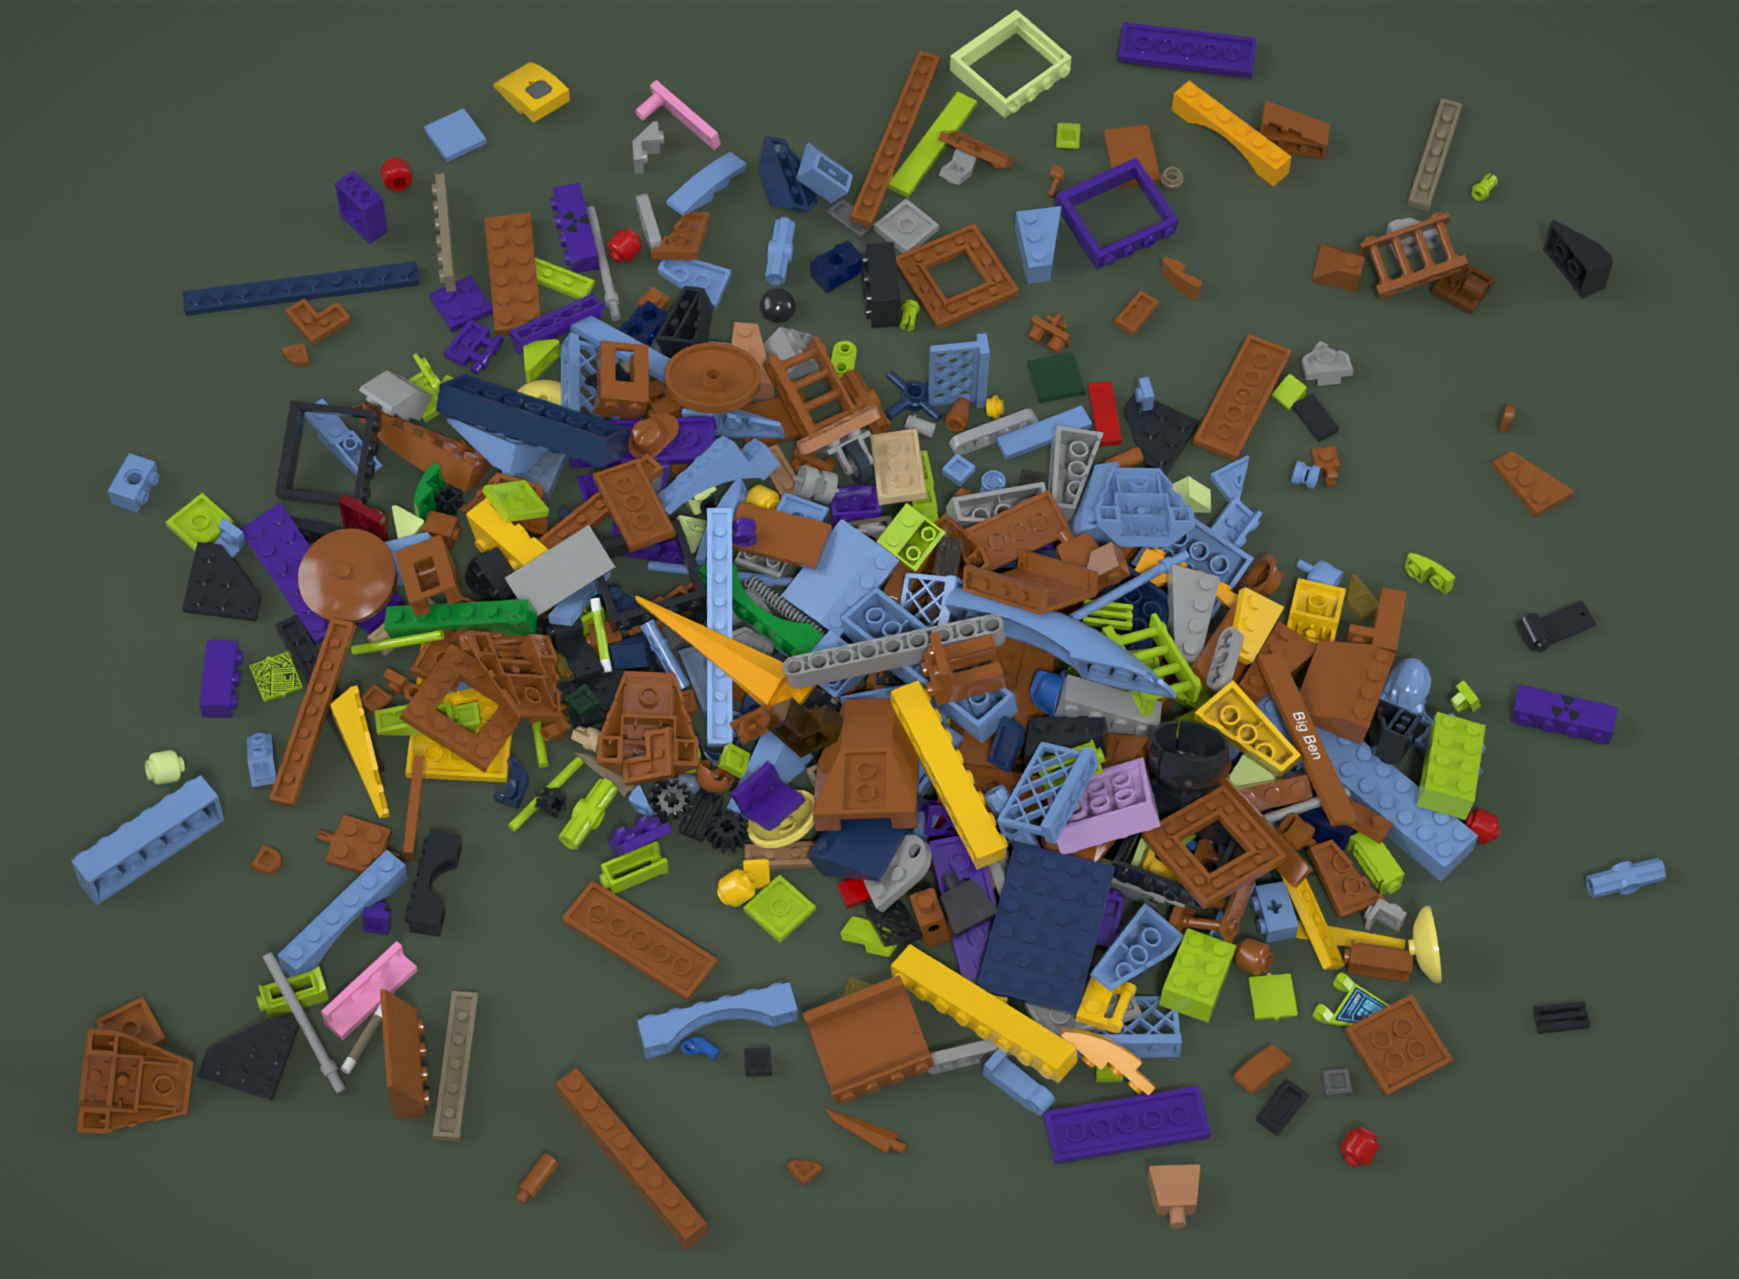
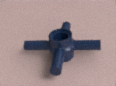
[885,371,943,422]

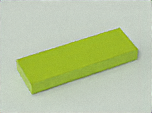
[535,258,595,300]

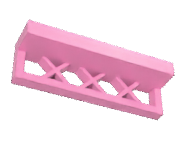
[321,941,418,1040]

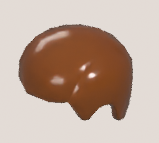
[696,760,734,794]

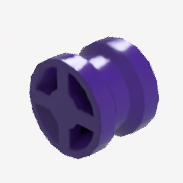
[732,518,757,547]
[659,540,683,564]

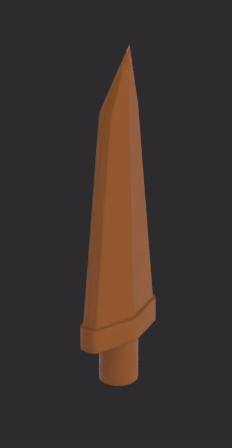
[825,1108,907,1154]

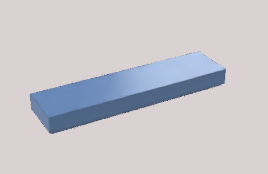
[996,405,1092,460]
[548,571,611,626]

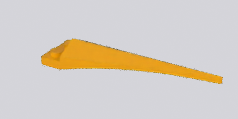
[635,596,816,707]

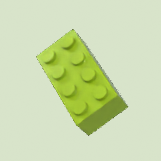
[1417,712,1486,820]

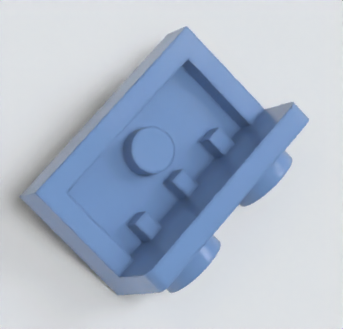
[1210,497,1263,548]

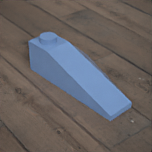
[447,418,548,476]
[1069,461,1119,545]
[727,731,817,820]

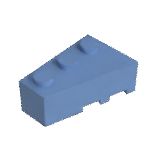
[1015,206,1061,284]

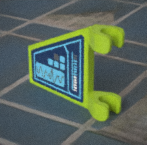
[1312,973,1390,1027]

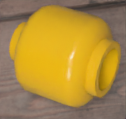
[745,484,780,510]
[717,869,756,907]

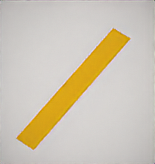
[1296,920,1406,949]

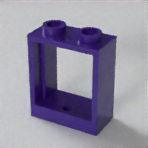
[335,171,388,244]

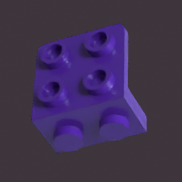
[730,761,806,831]

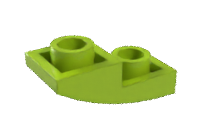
[1404,553,1455,594]
[840,916,898,957]

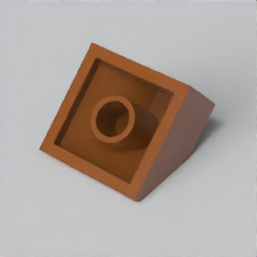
[1311,243,1366,292]

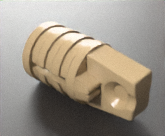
[571,726,601,753]

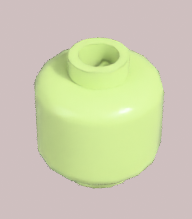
[145,750,185,785]

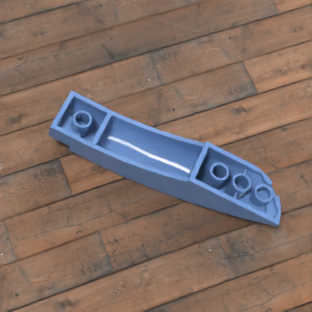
[945,587,1177,699]

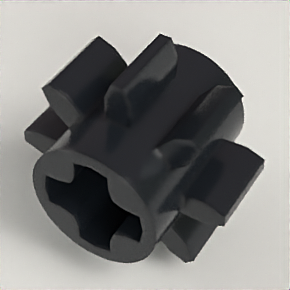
[434,485,464,515]
[535,787,567,818]

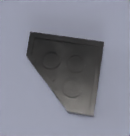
[1124,392,1199,477]
[182,542,261,622]
[197,1016,300,1101]

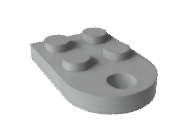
[863,835,932,912]

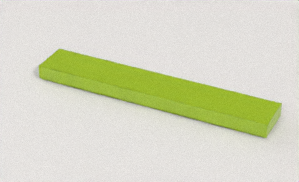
[888,92,977,198]

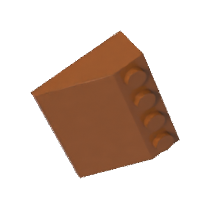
[1299,640,1395,745]
[380,989,430,1120]

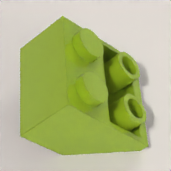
[876,503,946,572]

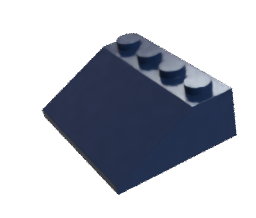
[1079,565,1169,651]
[808,796,926,882]

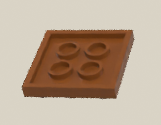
[1344,994,1453,1098]

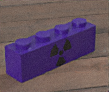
[550,183,599,273]
[1510,685,1618,745]

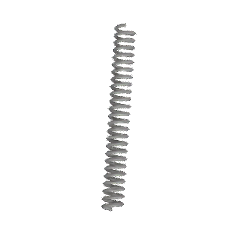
[744,576,826,636]

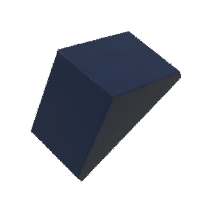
[608,632,656,669]

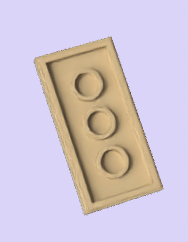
[870,429,927,505]

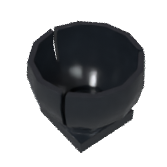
[1148,720,1229,810]

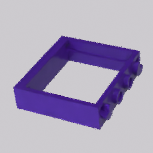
[1055,158,1178,269]

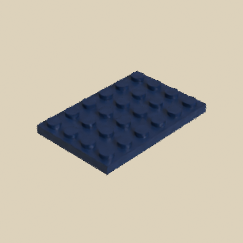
[977,842,1115,1015]

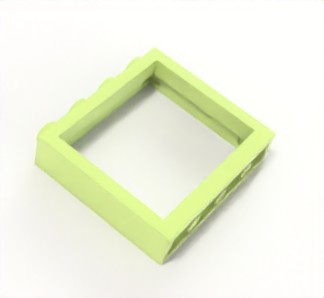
[950,10,1072,118]

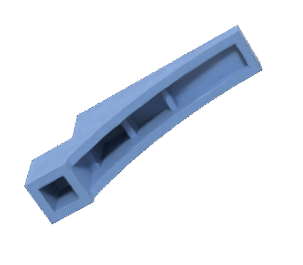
[658,435,780,515]

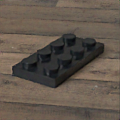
[560,658,660,729]

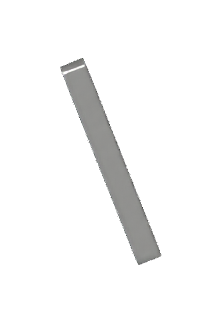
[783,614,1006,689]

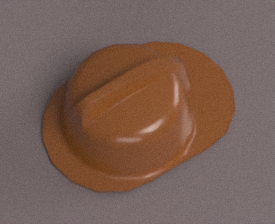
[628,413,679,459]
[1233,554,1284,597]

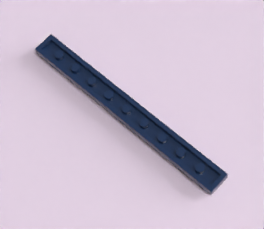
[183,261,420,316]

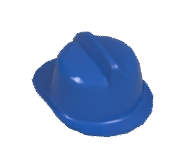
[1030,670,1066,717]

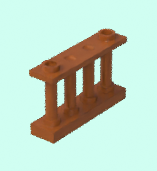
[1360,212,1468,300]
[763,336,859,439]
[1168,839,1255,944]

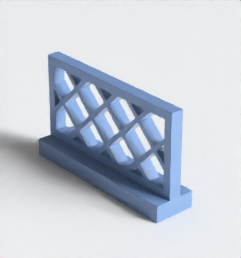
[561,333,620,420]
[927,333,990,408]
[900,573,963,627]
[997,742,1099,844]
[1077,996,1182,1058]

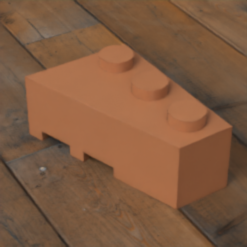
[731,322,774,400]

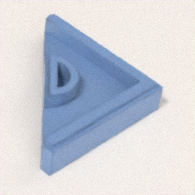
[1210,455,1250,502]

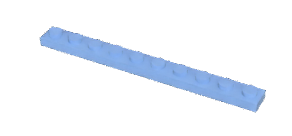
[707,508,732,747]

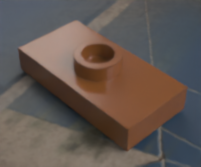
[1114,290,1160,337]

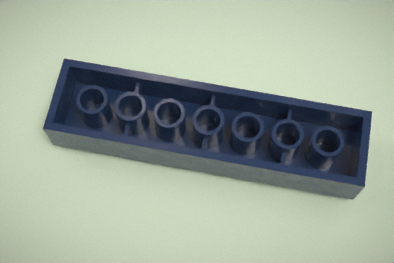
[436,374,630,468]

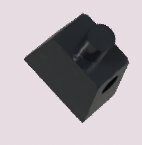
[939,872,998,940]

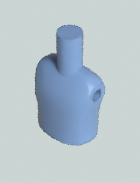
[1296,559,1344,587]

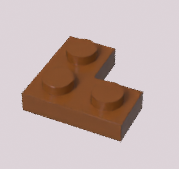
[285,298,351,346]
[622,727,675,786]

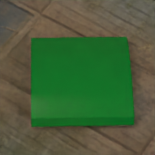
[414,462,444,522]

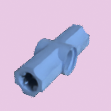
[765,217,795,286]
[984,785,1042,849]
[1585,858,1666,898]

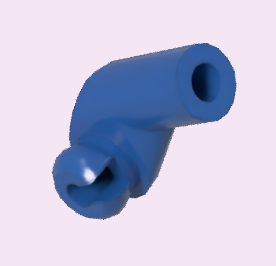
[681,1036,721,1060]

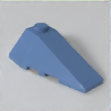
[681,407,785,438]
[1090,903,1184,991]

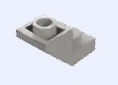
[632,121,664,174]

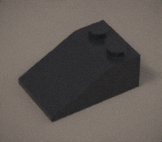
[1543,220,1613,299]

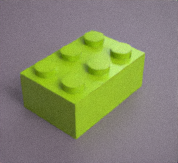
[1159,928,1236,1023]

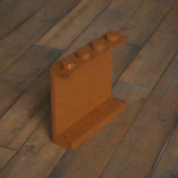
[963,549,1098,615]
[802,975,935,1104]

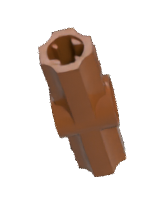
[840,370,891,435]

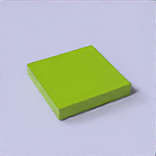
[483,480,549,522]
[166,493,235,551]
[743,874,816,943]

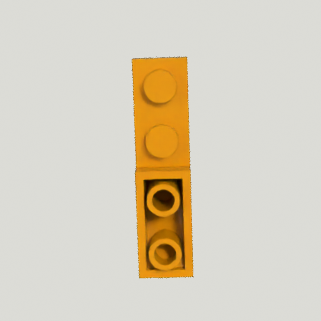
[1059,1028,1155,1096]

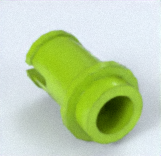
[1472,173,1498,201]
[900,300,920,331]

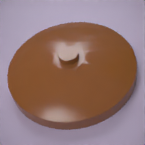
[665,342,761,413]
[298,529,397,624]

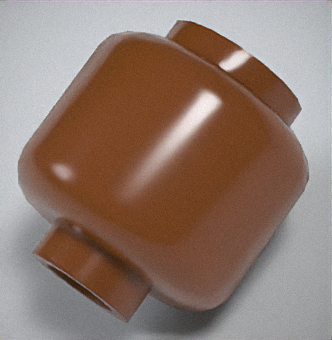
[1234,938,1273,975]

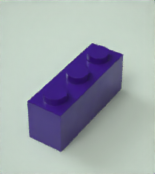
[199,640,243,718]

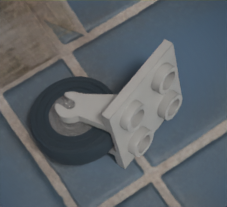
[816,429,874,485]

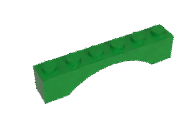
[698,562,824,657]
[384,599,538,639]

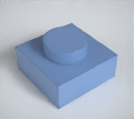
[1135,377,1154,411]
[942,454,976,487]

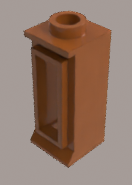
[1343,940,1413,983]

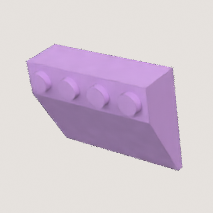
[1047,757,1161,854]

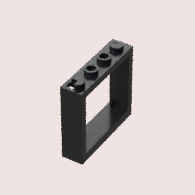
[275,401,382,506]
[594,519,707,633]
[1112,796,1239,913]

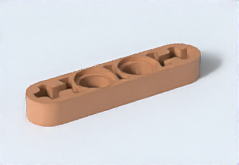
[796,405,881,455]

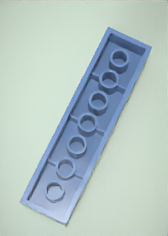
[840,587,1018,743]

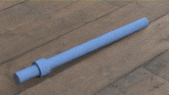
[1068,550,1190,621]
[648,561,794,587]

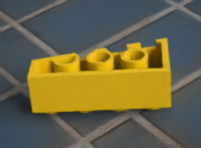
[466,498,548,571]
[1194,680,1301,778]

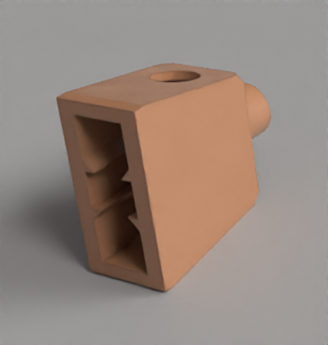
[1147,1164,1200,1229]

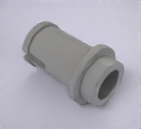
[905,414,937,438]

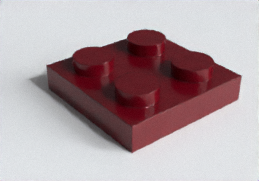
[338,494,389,542]

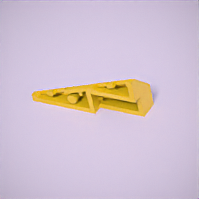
[330,686,390,819]

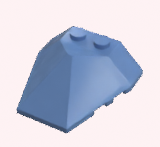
[1094,467,1196,548]

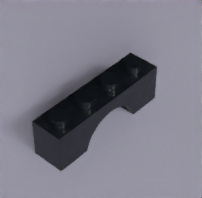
[405,830,463,937]

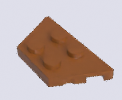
[460,472,549,537]

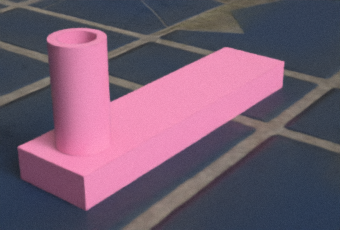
[635,80,721,150]

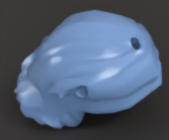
[1379,658,1432,715]

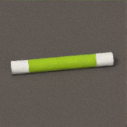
[590,598,612,673]

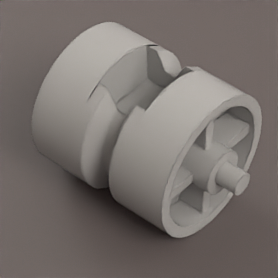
[793,465,839,504]

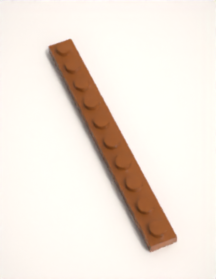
[850,51,940,228]

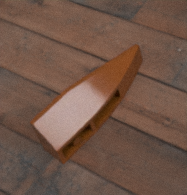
[352,402,492,492]

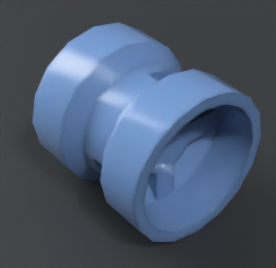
[1291,460,1321,490]
[980,470,1005,493]

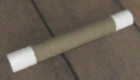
[340,1003,382,1074]

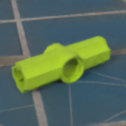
[559,778,618,850]

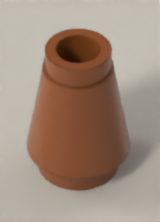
[945,397,970,433]

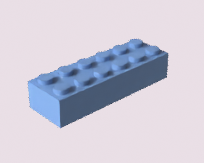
[71,775,225,906]

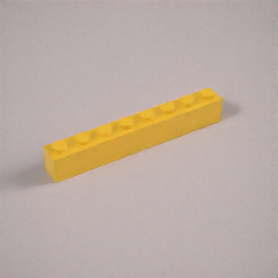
[890,680,1008,870]
[891,944,1078,1083]

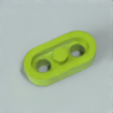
[831,341,857,378]

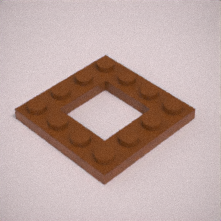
[896,223,1019,330]
[399,643,522,773]
[1141,785,1287,909]

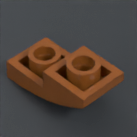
[1161,257,1203,301]
[1233,1044,1292,1094]

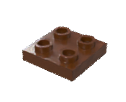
[1431,264,1496,315]

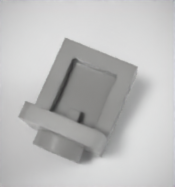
[939,148,977,185]
[1364,898,1407,932]

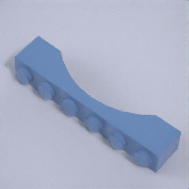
[277,850,408,977]
[637,983,798,1059]

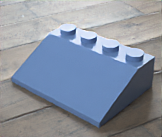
[781,519,900,638]
[1131,519,1254,619]

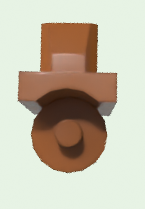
[1028,313,1073,355]
[791,447,836,473]
[527,704,571,742]
[729,705,773,744]

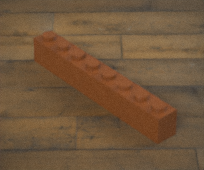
[555,1068,707,1251]

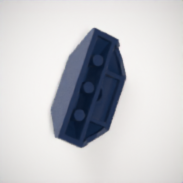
[758,136,818,213]

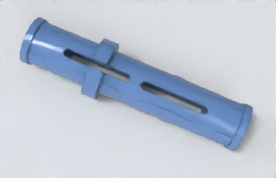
[640,619,691,689]

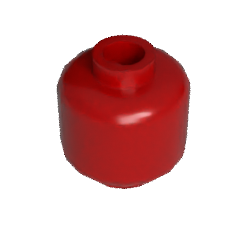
[380,157,412,192]
[607,228,642,264]
[1462,808,1501,845]
[1339,1126,1379,1168]

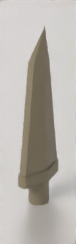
[573,752,646,797]

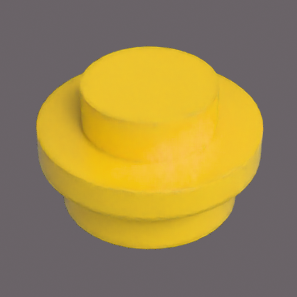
[986,395,1004,419]

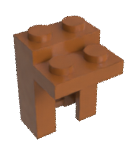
[593,340,649,419]
[395,534,463,617]
[1346,587,1407,667]
[921,632,1006,706]

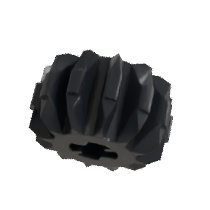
[650,779,693,821]
[706,810,749,854]

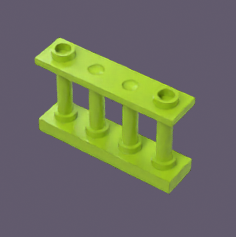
[1101,613,1201,717]

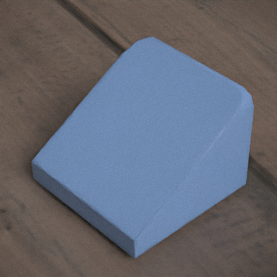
[628,785,657,819]

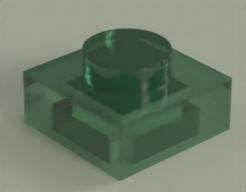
[565,684,600,719]

